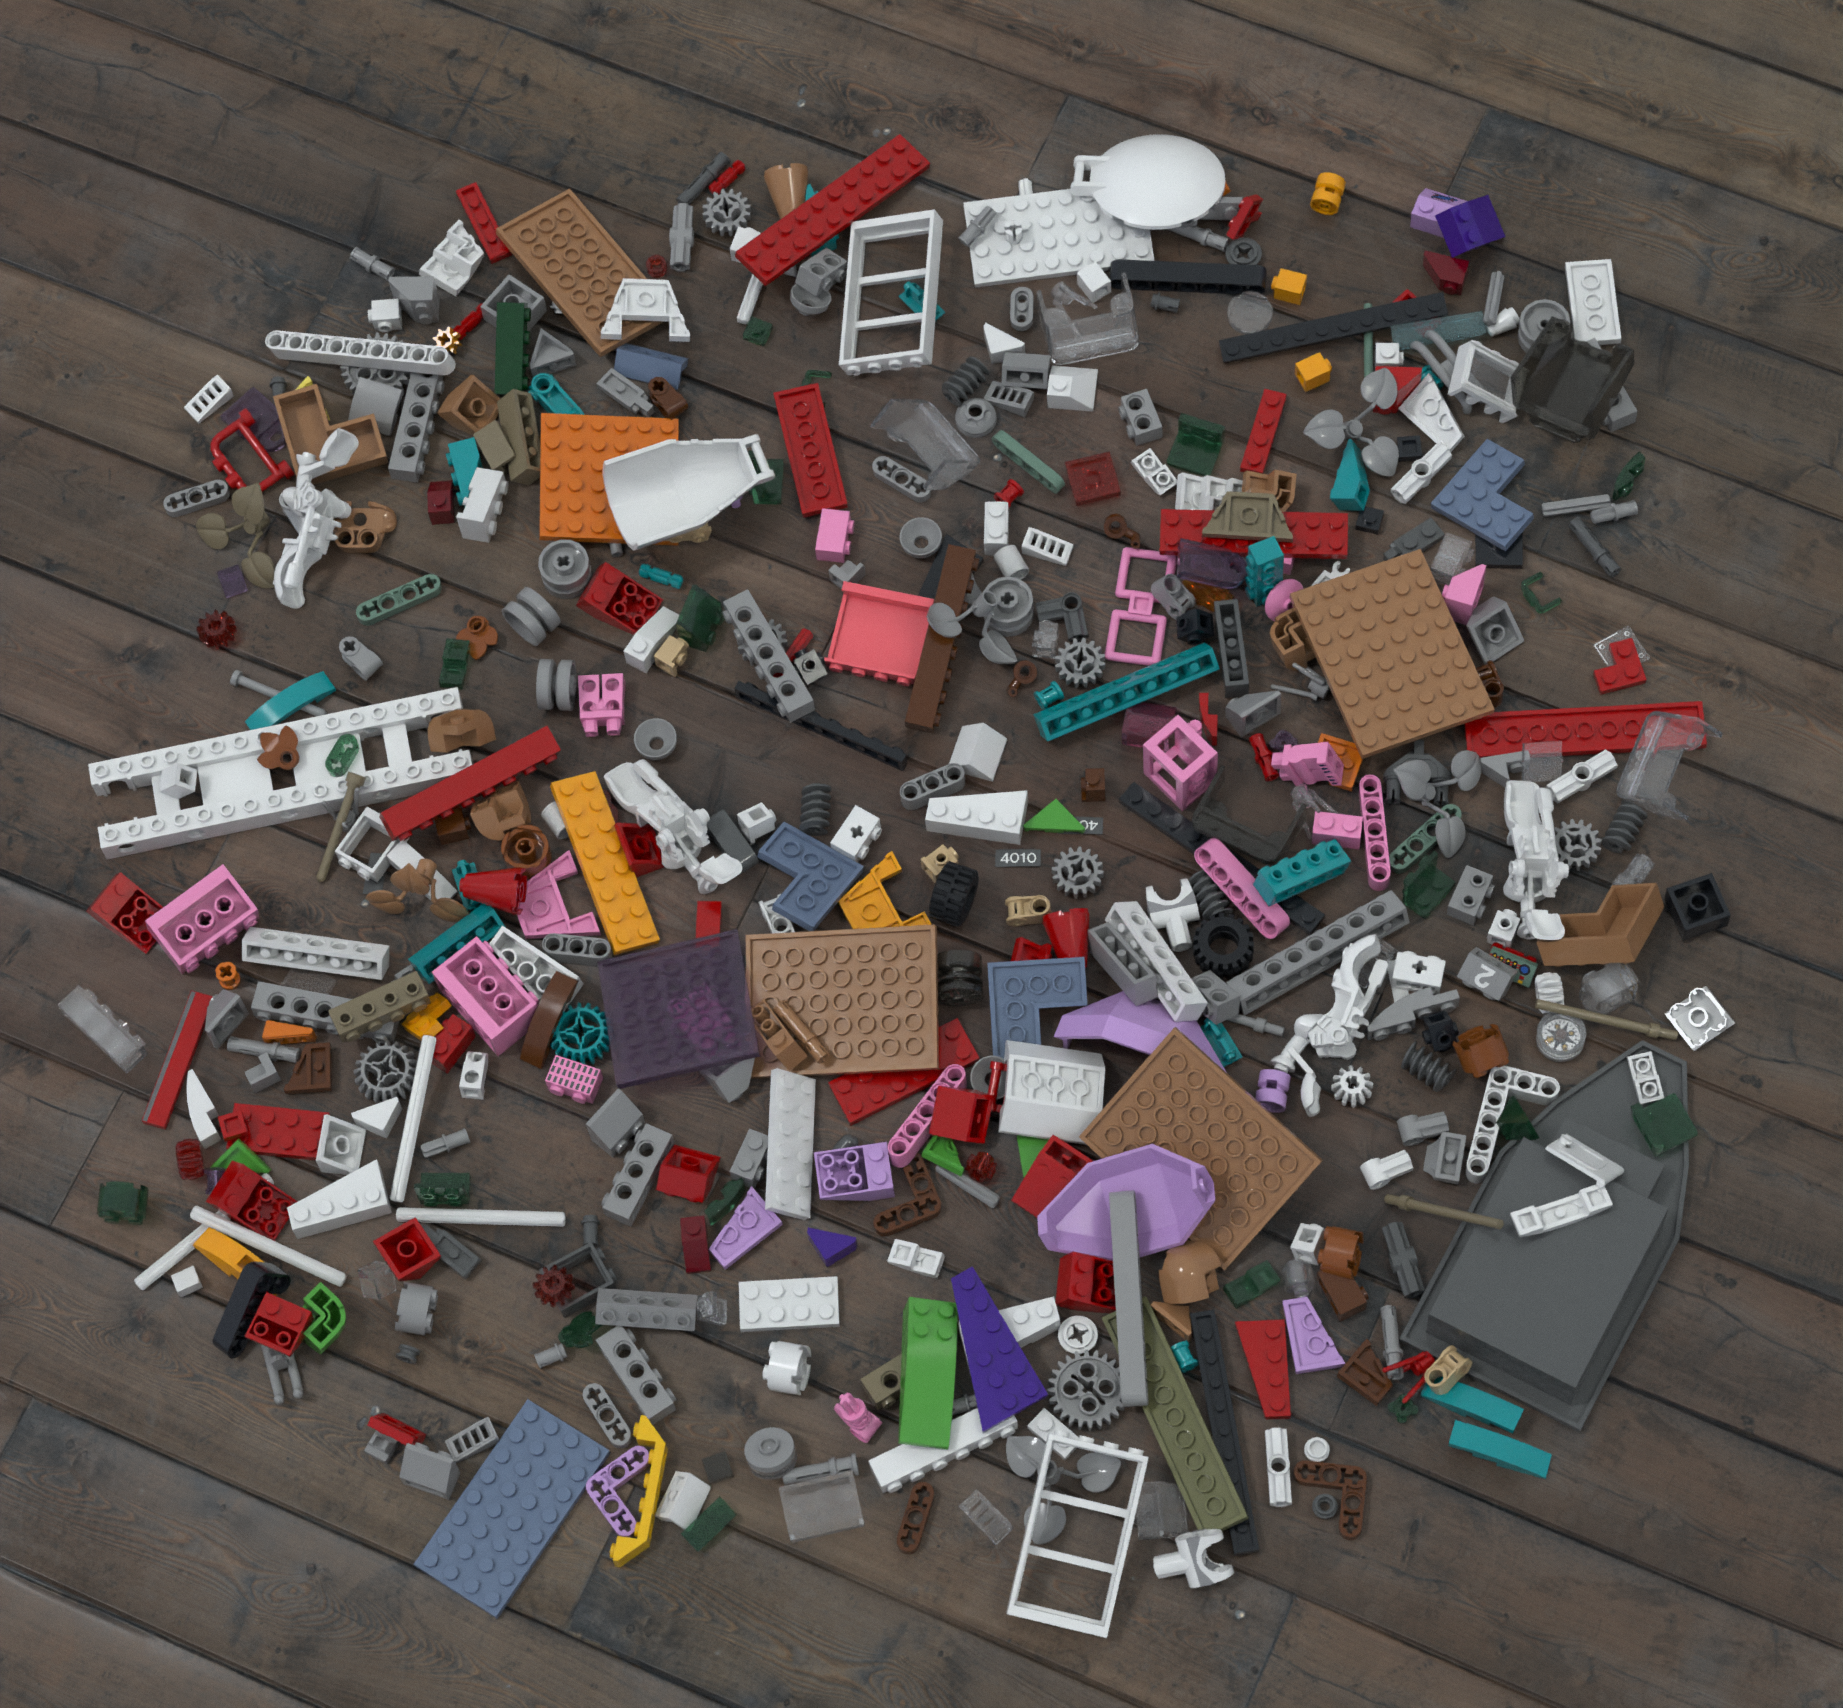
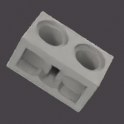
[795,247,848,297]
[1118,389,1162,446]
[1191,970,1240,1025]

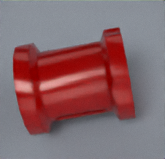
[994,479,1024,509]

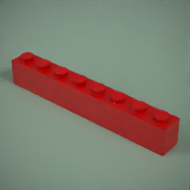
[379,726,561,842]

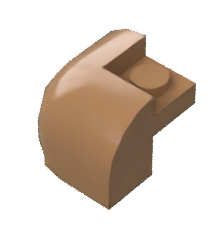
[1242,470,1297,512]
[1269,607,1316,671]
[427,709,496,752]
[470,781,531,841]
[1159,1240,1221,1304]

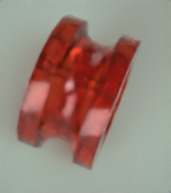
[646,255,667,278]

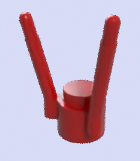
[1382,1351,1435,1404]

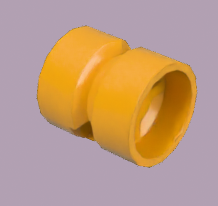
[1310,172,1346,215]

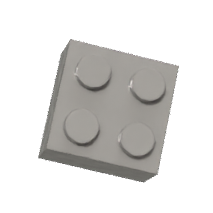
[480,275,547,331]

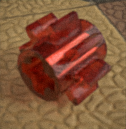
[965,1152,997,1182]

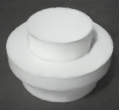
[1304,1437,1330,1462]

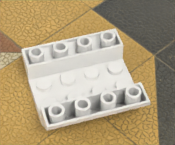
[999,1040,1105,1145]

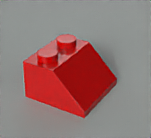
[1373,366,1422,415]
[656,1145,721,1203]

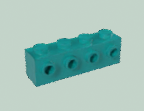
[1245,536,1284,607]
[1253,839,1351,906]
[408,904,505,984]

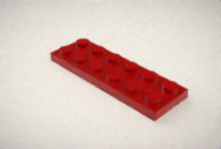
[773,383,848,518]
[828,1018,980,1126]

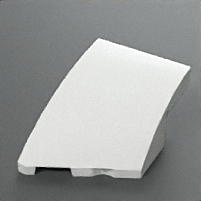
[419,220,484,297]
[1175,472,1243,510]

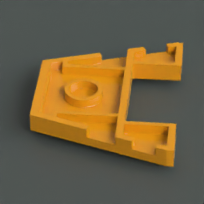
[838,851,932,929]

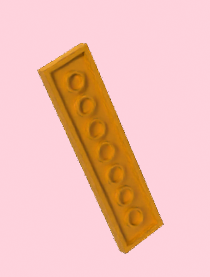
[550,771,660,955]

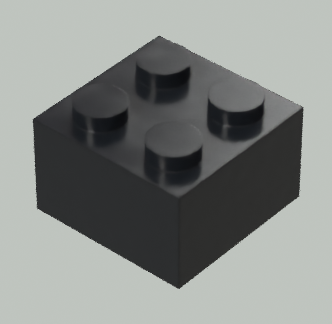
[1664,873,1731,941]

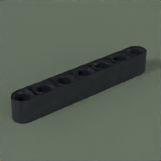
[1109,259,1267,295]

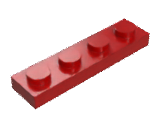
[1240,389,1287,474]

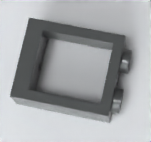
[539,1242,617,1318]

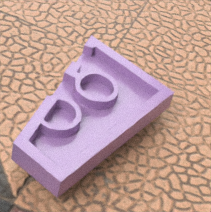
[709,1186,783,1270]
[1282,1297,1345,1374]

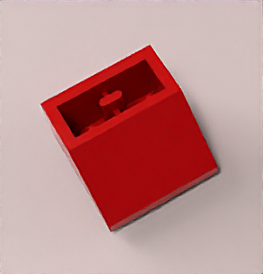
[929,1086,994,1144]
[245,1292,314,1357]

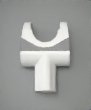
[1146,878,1200,952]
[1153,1529,1234,1588]

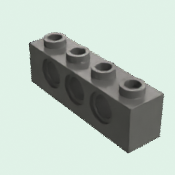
[1214,599,1249,698]

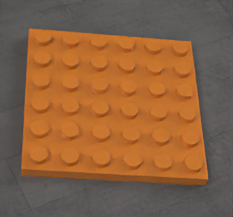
[539,413,678,546]

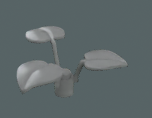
[1303,368,1399,477]
[926,573,1018,664]
[1393,750,1481,858]
[1006,1436,1121,1545]

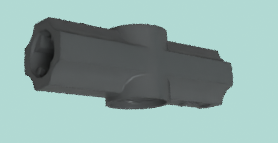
[1382,1222,1425,1299]

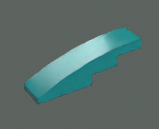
[1420,1376,1524,1434]
[1448,1420,1552,1479]

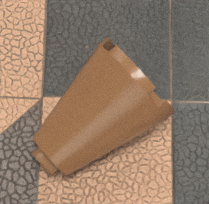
[764,163,808,219]

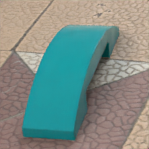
[245,671,336,730]

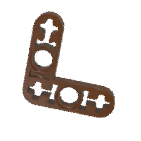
[873,1153,942,1237]
[1293,1460,1367,1540]

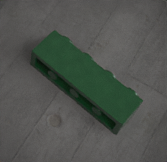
[494,302,531,394]

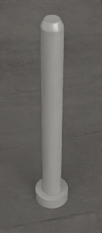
[230,670,327,716]

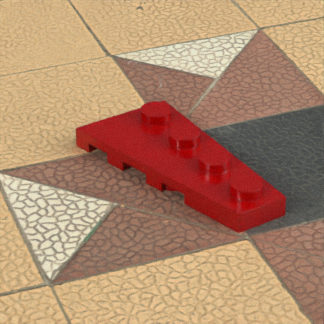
[1235,1319,1291,1420]

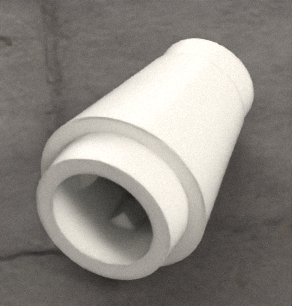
[1485,307,1520,337]

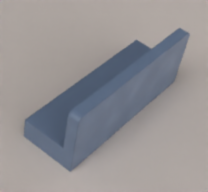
[614,343,688,390]

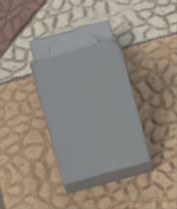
[1480,750,1529,788]

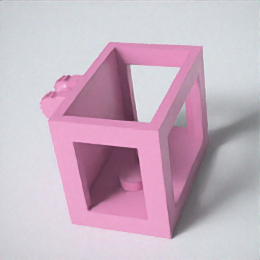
[1143,715,1218,812]

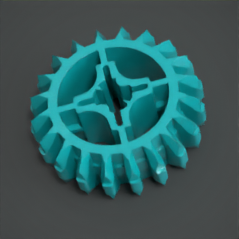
[550,1002,614,1065]

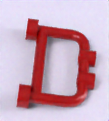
[210,408,295,492]

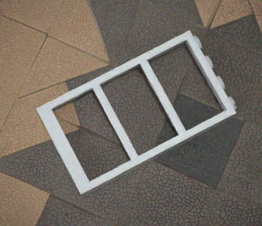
[839,209,943,376]
[1006,1429,1149,1638]

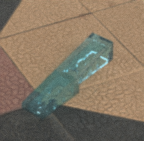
[1390,311,1487,350]

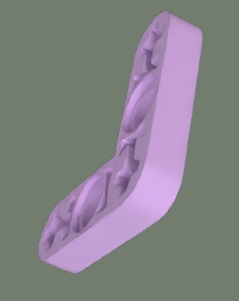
[586,1446,649,1538]

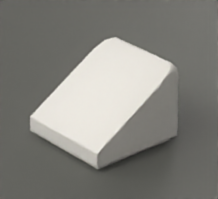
[171,1266,203,1298]

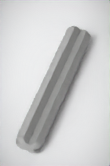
[1483,271,1504,327]
[1541,494,1611,517]
[935,1165,1000,1208]

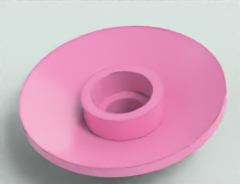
[1265,579,1304,622]

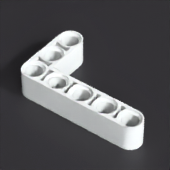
[1465,1066,1560,1184]

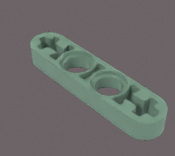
[991,430,1065,494]
[356,574,442,626]
[1389,804,1462,874]

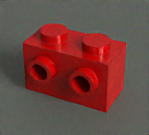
[432,1014,476,1074]

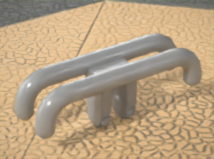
[1410,330,1484,415]
[261,1345,304,1405]

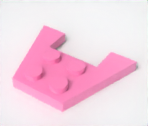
[517,850,601,939]

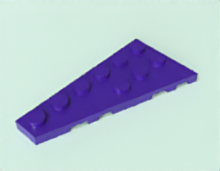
[951,1266,1048,1433]

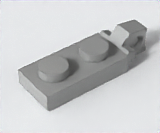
[596,368,655,417]

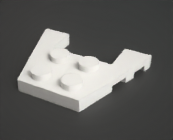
[601,279,690,342]

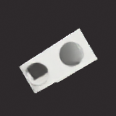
[459,1051,488,1100]

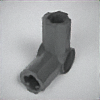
[1036,592,1089,642]

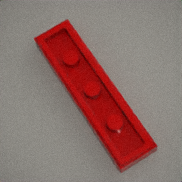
[456,182,512,264]

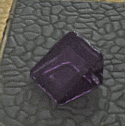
[217,564,248,598]

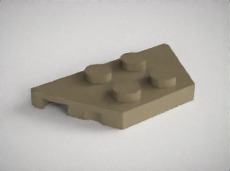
[1202,491,1293,542]

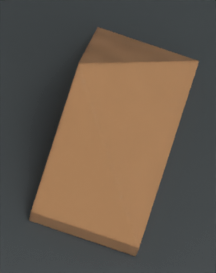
[1150,1301,1192,1342]

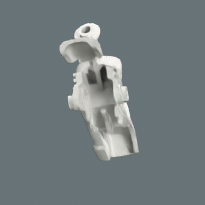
[273,428,359,609]
[604,759,742,894]
[1503,780,1569,940]
[1270,934,1389,1117]

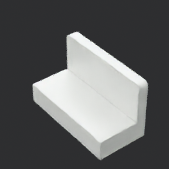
[655,1471,711,1531]

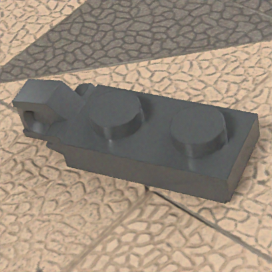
[1383,517,1445,561]
[422,1224,481,1280]

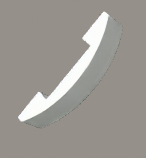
[1510,1184,1613,1237]

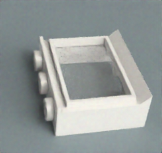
[1448,340,1527,424]

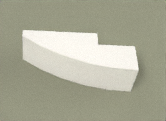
[386,841,458,900]
[187,1069,222,1149]

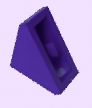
[807,1227,858,1267]

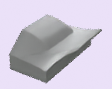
[1423,1131,1466,1184]

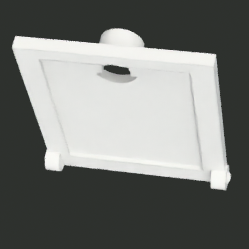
[1545,1134,1624,1187]

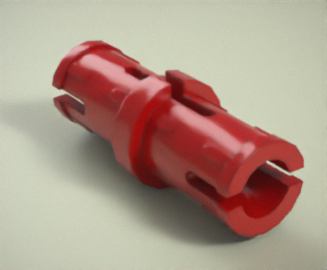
[1249,733,1279,782]

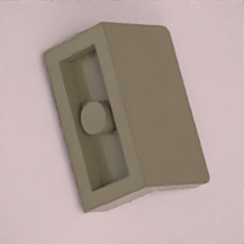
[473,420,516,475]

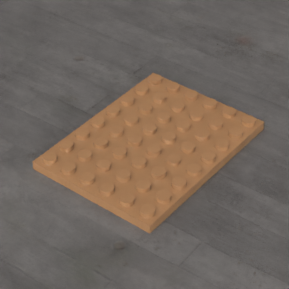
[1289,549,1495,759]
[746,925,939,1079]
[1079,1027,1323,1271]

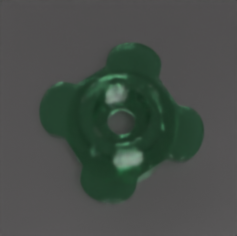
[1388,1394,1418,1423]

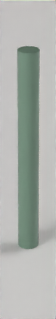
[1363,303,1373,378]

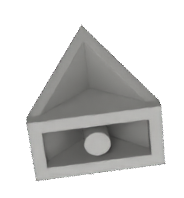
[529,328,576,378]

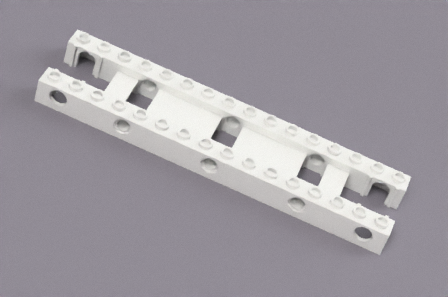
[88,687,474,859]

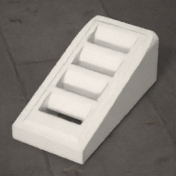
[184,375,234,424]
[1022,527,1073,566]

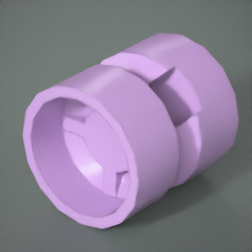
[1255,1069,1291,1113]

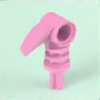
[834,1392,882,1443]

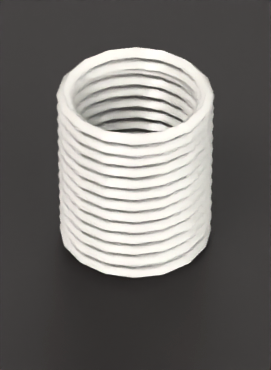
[994,545,1029,580]
[541,801,569,839]

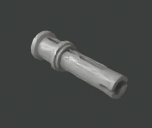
[782,1453,859,1485]

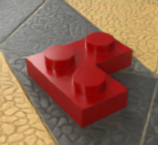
[1593,638,1646,695]

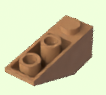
[745,999,808,1071]

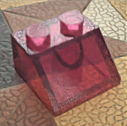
[1122,702,1177,751]

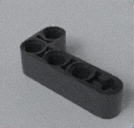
[213,1262,291,1359]

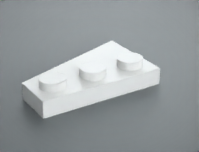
[1398,373,1465,453]

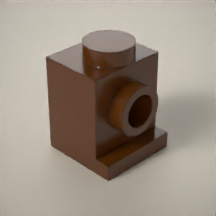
[1081,768,1105,802]

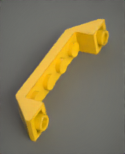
[610,1415,668,1567]

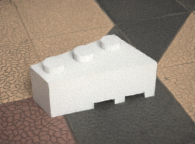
[456,467,508,543]

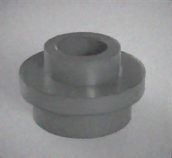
[1312,1494,1338,1519]

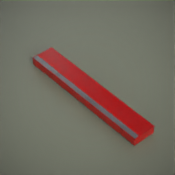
[142,991,213,1130]

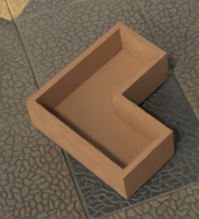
[273,384,389,485]
[1536,883,1664,967]

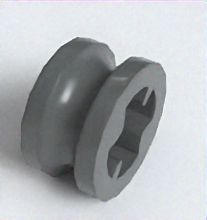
[395,1344,420,1364]

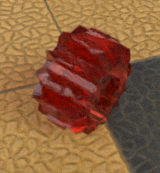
[196,609,237,650]
[175,1138,205,1180]
[532,1264,575,1308]

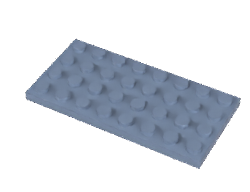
[414,1399,610,1619]

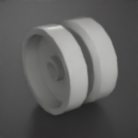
[1517,299,1570,359]
[538,540,592,599]
[984,576,1034,637]
[501,587,561,646]
[536,659,577,711]

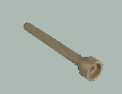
[316,772,366,882]

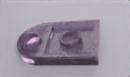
[220,387,287,453]
[1177,538,1247,589]

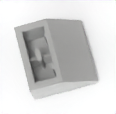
[400,1443,460,1500]

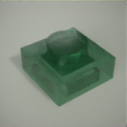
[743,317,773,347]

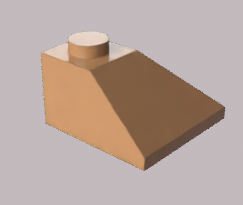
[437,375,501,436]

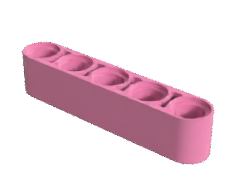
[1359,775,1391,891]
[1194,838,1290,939]
[888,1064,967,1168]

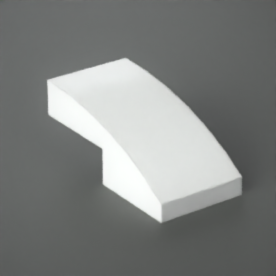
[887,1239,945,1279]

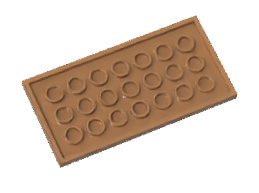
[496,189,664,357]

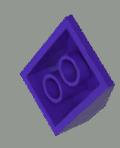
[1435,195,1505,258]

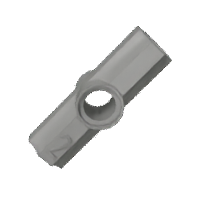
[669,203,694,272]

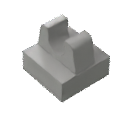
[364,1430,399,1464]

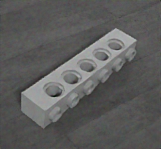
[388,358,444,483]
[722,589,815,723]
[251,981,399,1044]

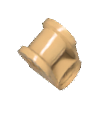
[1005,895,1052,927]
[1424,1345,1472,1395]

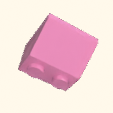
[1442,564,1486,625]

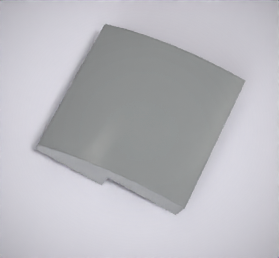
[348,377,404,437]

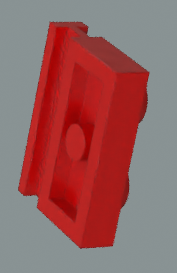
[367,1413,426,1446]

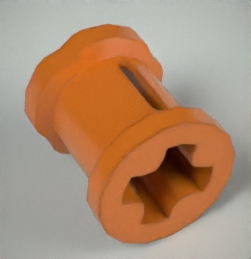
[215,962,241,990]

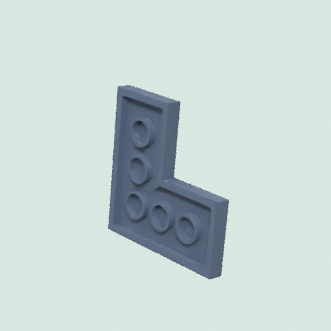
[1430,439,1534,551]
[758,822,864,931]
[987,957,1087,1059]

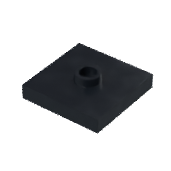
[1475,532,1523,569]

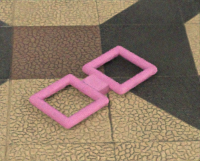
[1105,547,1177,666]

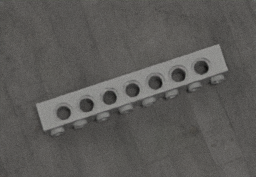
[1226,890,1410,1016]

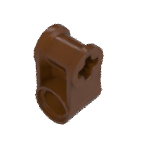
[648,377,689,420]
[1476,660,1504,708]

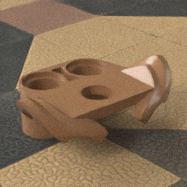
[333,501,397,553]

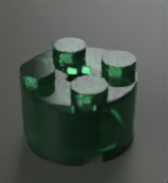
[97,1181,149,1225]

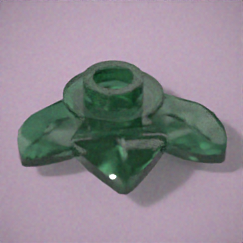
[558,1311,603,1348]

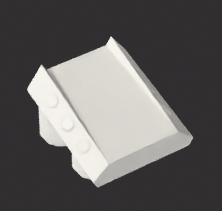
[1664,986,1735,1051]

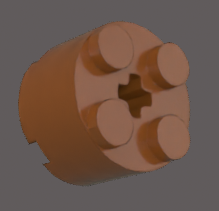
[501,825,552,879]
[1453,1024,1509,1078]
[1318,1226,1364,1280]

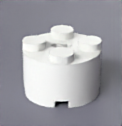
[763,1341,811,1395]

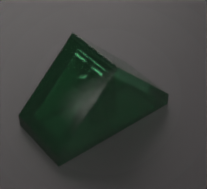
[1496,1096,1540,1140]

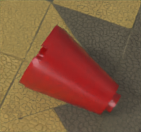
[459,867,527,915]
[1042,908,1090,969]

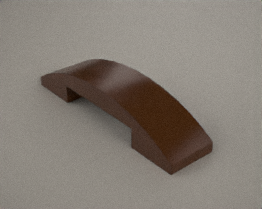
[520,971,579,1069]

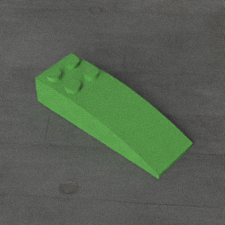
[898,1297,958,1450]

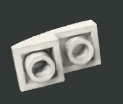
[1131,448,1177,496]
[1627,1051,1664,1104]

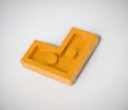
[402,993,452,1041]

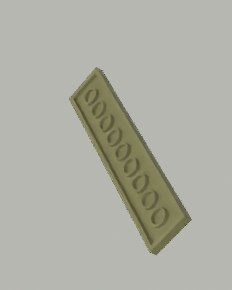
[1102,1296,1249,1531]

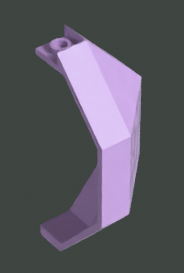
[1054,991,1227,1073]
[1037,1144,1215,1261]

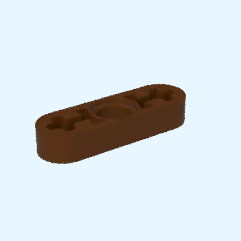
[897,1482,935,1555]

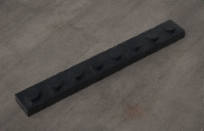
[734,681,907,771]

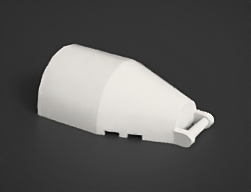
[602,434,776,551]

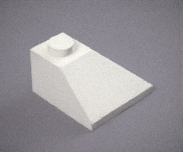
[1047,366,1098,412]

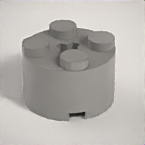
[395,1282,438,1336]

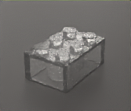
[778,1470,865,1543]

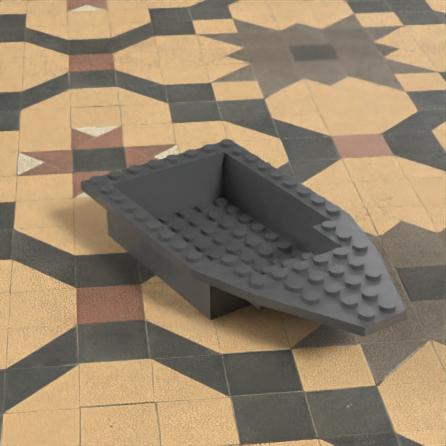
[1399,1040,1689,1433]

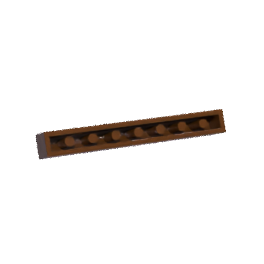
[905,544,979,733]

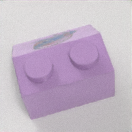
[1410,188,1467,238]

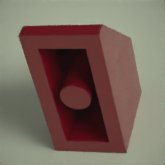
[1423,250,1469,295]
[427,480,455,525]
[680,1216,711,1274]

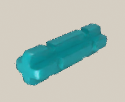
[639,563,684,589]

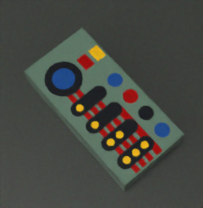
[1490,946,1538,988]

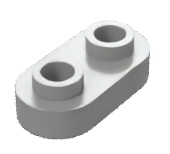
[1010,287,1034,331]

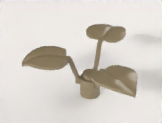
[196,483,275,588]

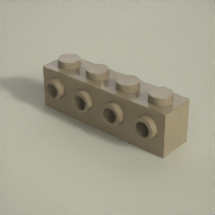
[497,389,540,486]
[328,971,431,1043]

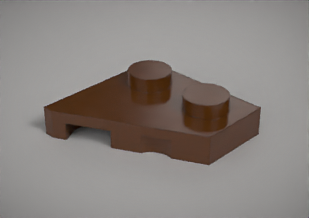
[284,1042,332,1094]
[1337,1339,1393,1406]

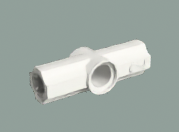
[1391,443,1452,504]
[1546,750,1618,804]
[1265,1428,1292,1507]

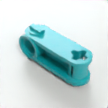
[528,373,585,415]

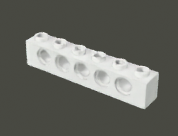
[1105,901,1208,1022]
[242,927,389,980]

